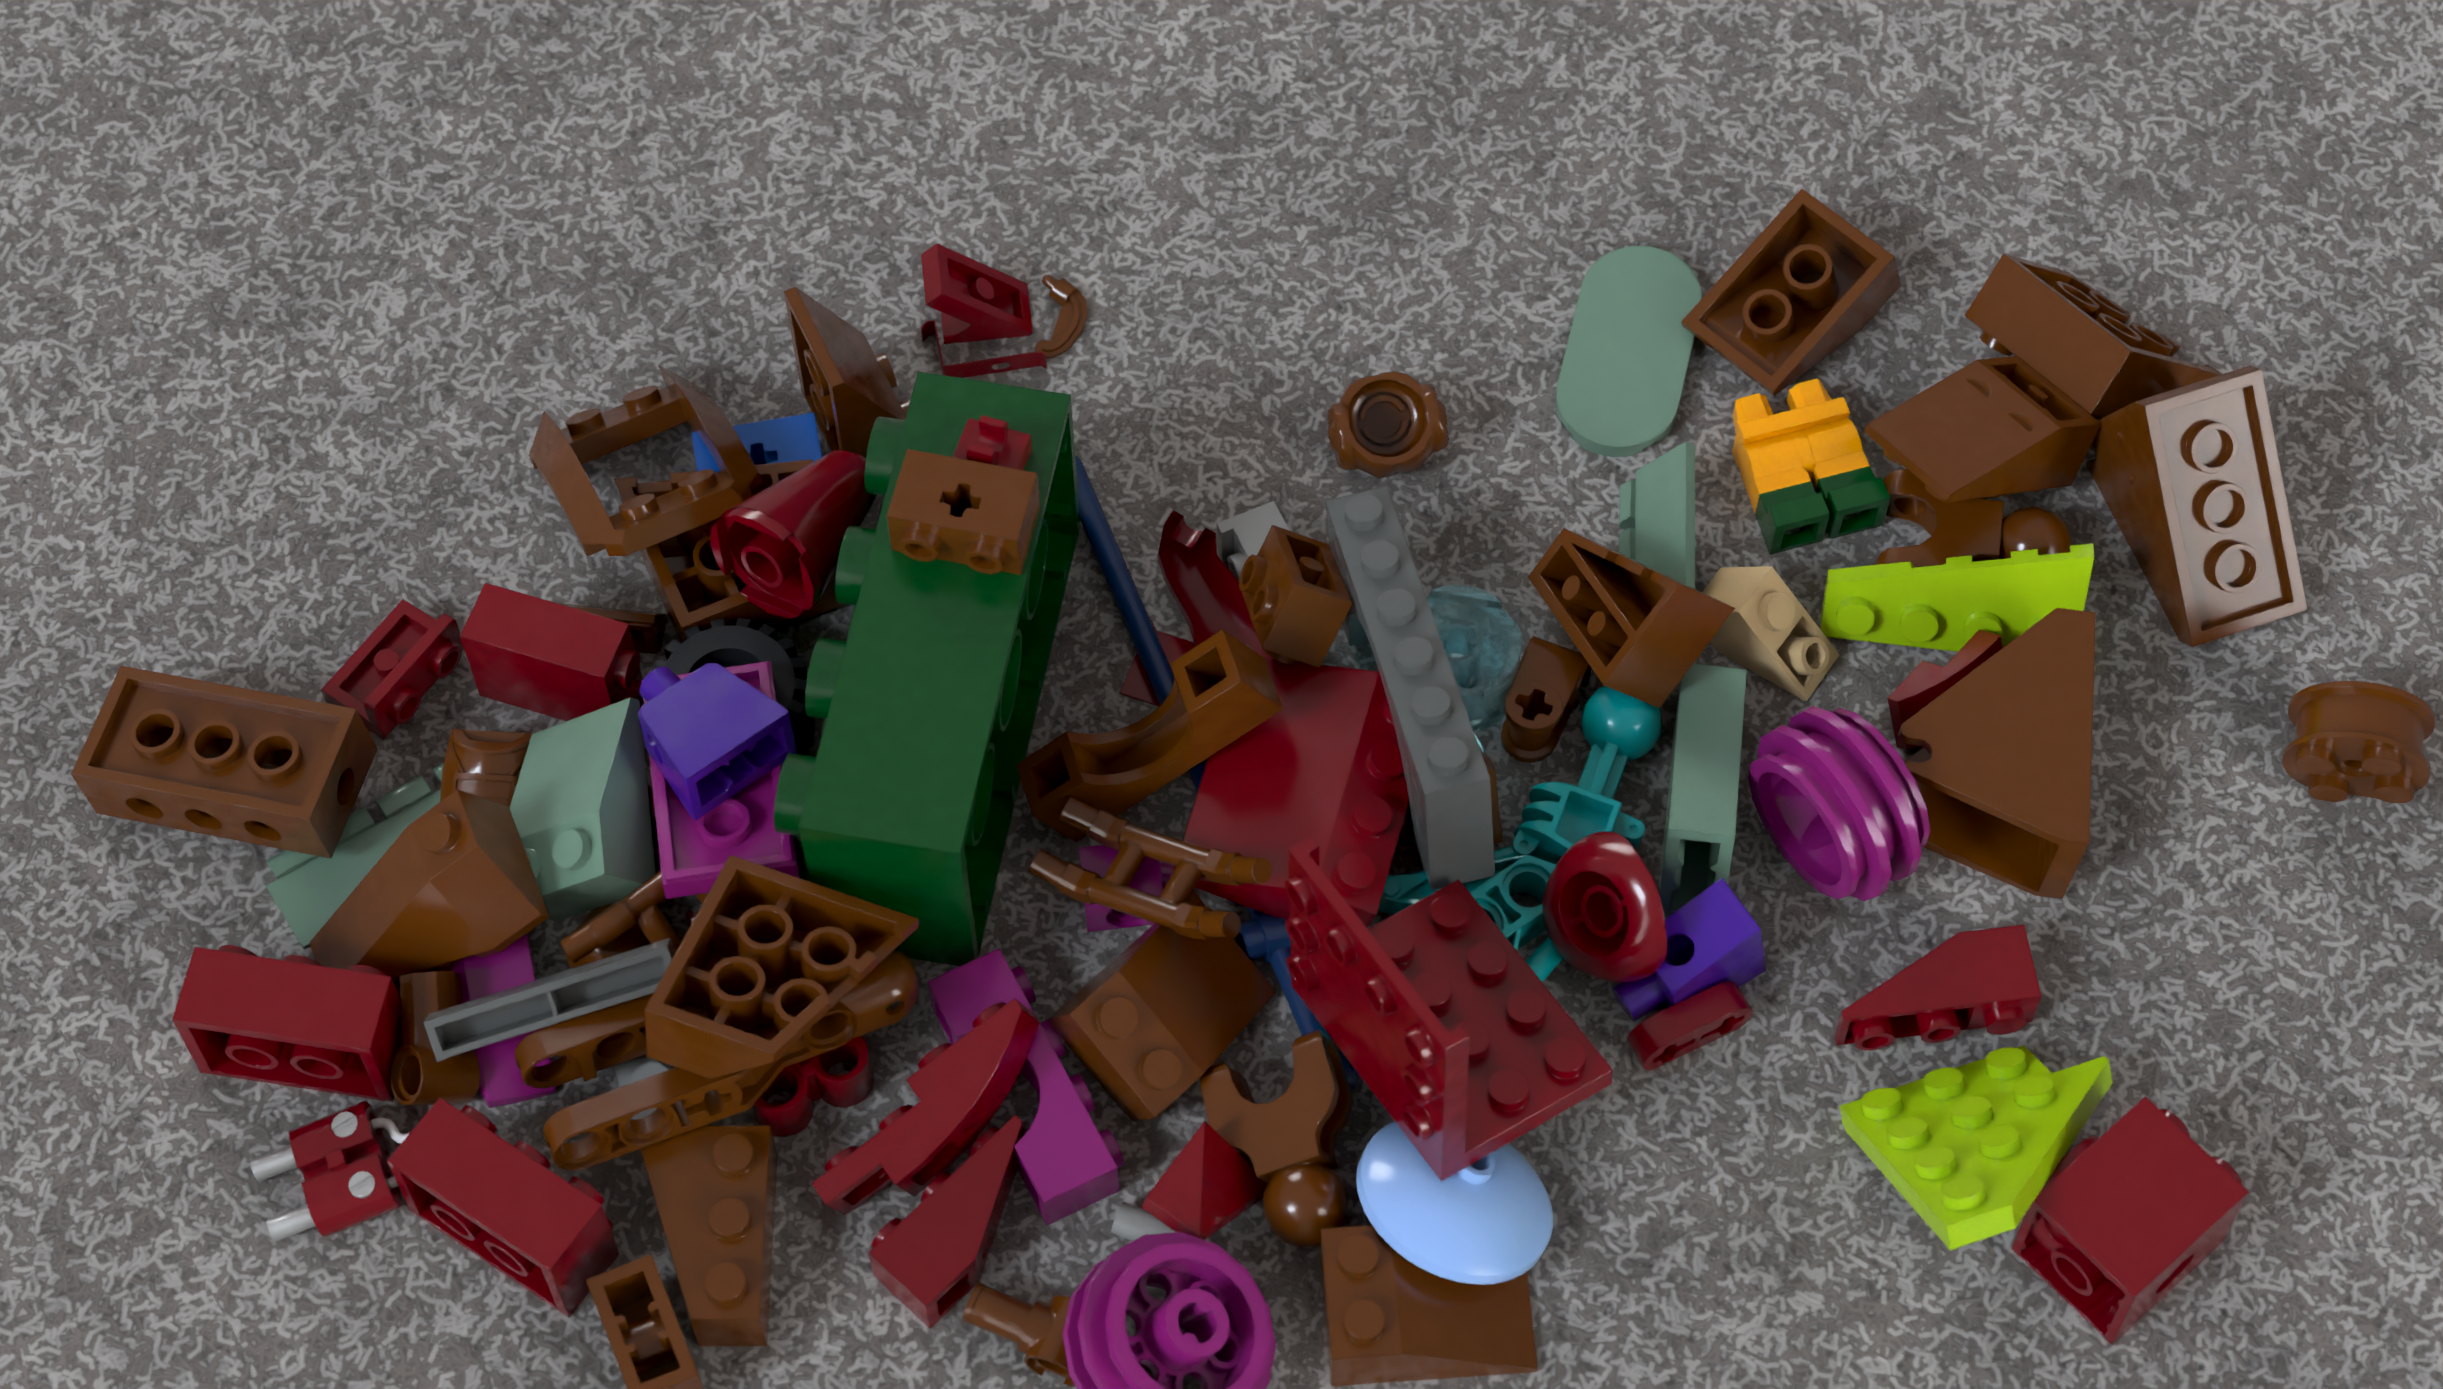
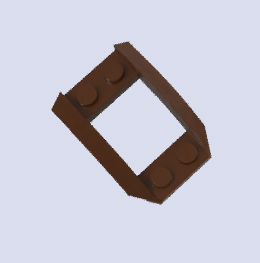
[529,365,763,556]

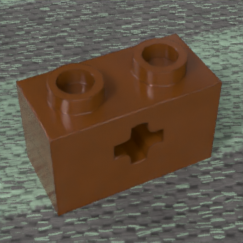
[887,449,1040,575]
[586,1254,703,1389]

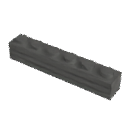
[423,938,676,1062]

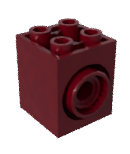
[2011,1096,2249,1344]

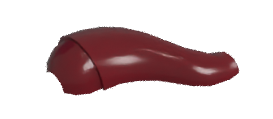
[1157,510,1300,760]

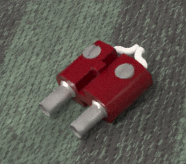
[250,1100,410,1242]

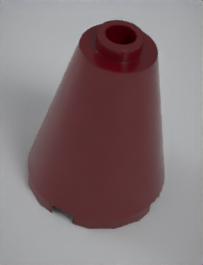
[710,450,877,619]

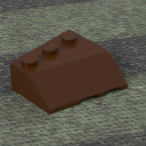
[1965,253,2222,419]

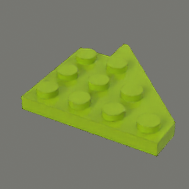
[1839,1045,2113,1250]

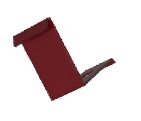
[920,320,1047,378]

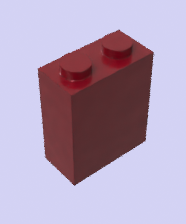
[460,583,644,721]

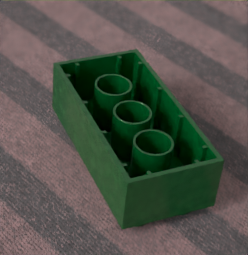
[774,371,1081,966]

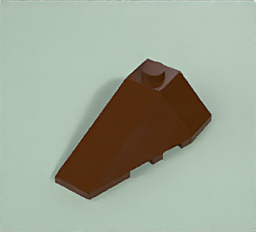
[310,789,550,983]

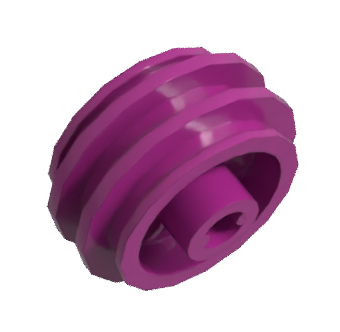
[1748,706,1930,901]
[1063,1232,1276,1389]

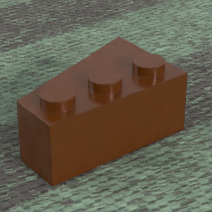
[641,1126,778,1346]

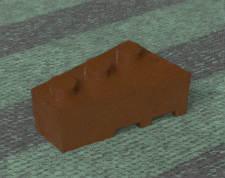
[1528,528,1735,708]

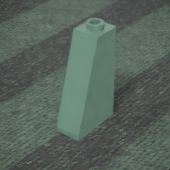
[1658,664,1747,918]

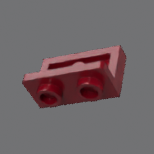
[321,599,464,740]

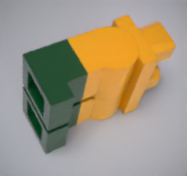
[1732,378,1890,555]

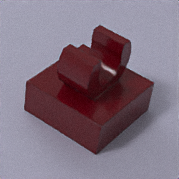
[953,415,1032,470]

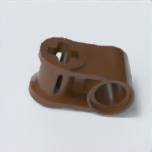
[1500,636,1592,763]

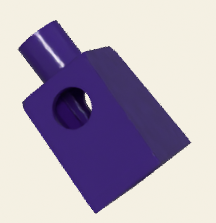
[638,663,797,821]
[1612,878,1766,1022]

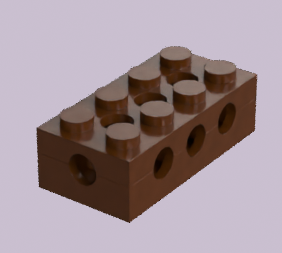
[71,666,378,859]

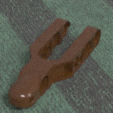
[515,950,919,1170]

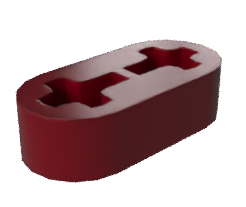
[1627,981,1753,1071]

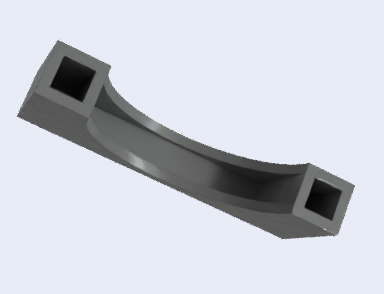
[1325,486,1495,891]

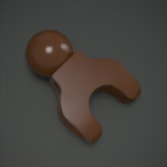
[1874,469,2072,568]
[1200,1029,1353,1247]

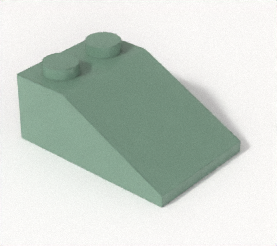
[509,698,656,922]

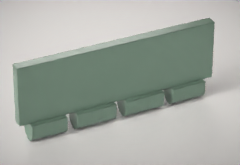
[1619,441,1695,665]
[266,763,444,950]

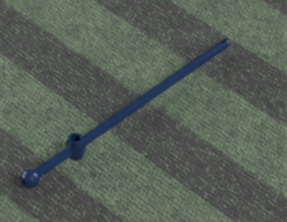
[1075,455,1359,1092]

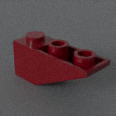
[1835,925,2042,1051]
[868,1115,1024,1329]

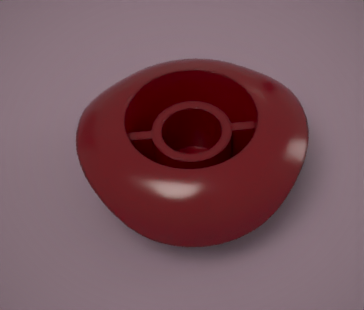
[1542,831,1667,982]

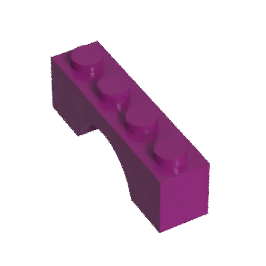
[927,948,1125,1226]

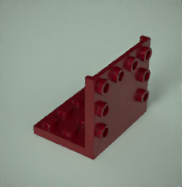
[1284,837,1613,1182]

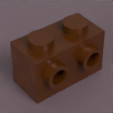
[1239,525,1353,668]

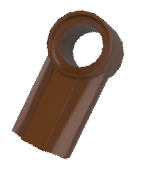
[390,971,480,1105]

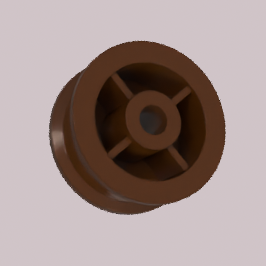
[2282,681,2435,803]

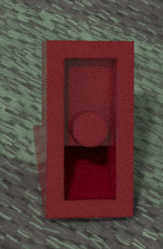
[921,243,1033,344]

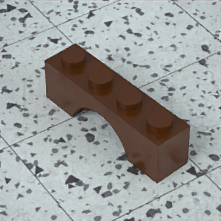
[1016,629,1283,842]

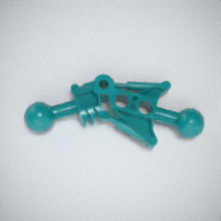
[1378,686,1662,982]

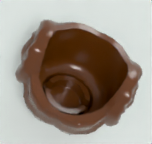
[1327,371,1449,479]

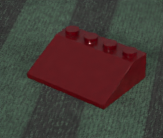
[1170,658,1409,928]

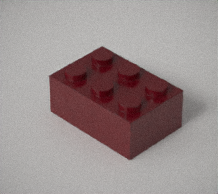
[172,945,403,1102]
[387,1098,619,1318]

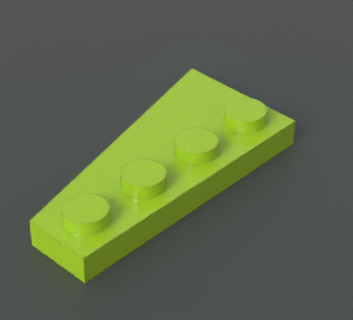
[1820,544,2095,652]

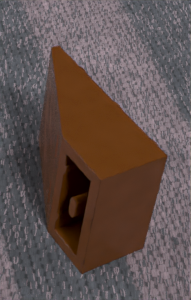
[1864,356,2101,503]

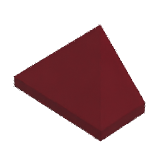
[1142,1121,1268,1240]

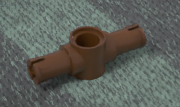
[963,1282,1153,1387]

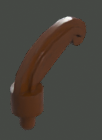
[1035,275,1087,358]

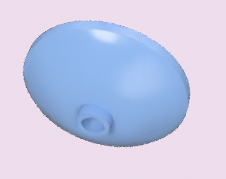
[1356,1121,1553,1285]

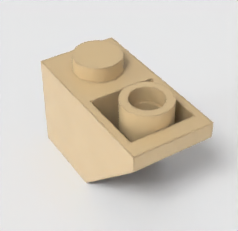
[1703,566,1840,701]

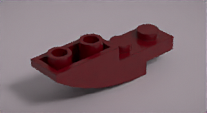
[811,998,1040,1215]

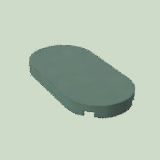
[1555,246,1702,457]

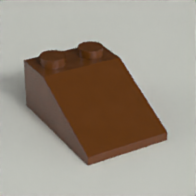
[1681,188,1901,396]
[784,287,910,458]
[1047,891,1277,1122]
[1320,1225,1538,1387]

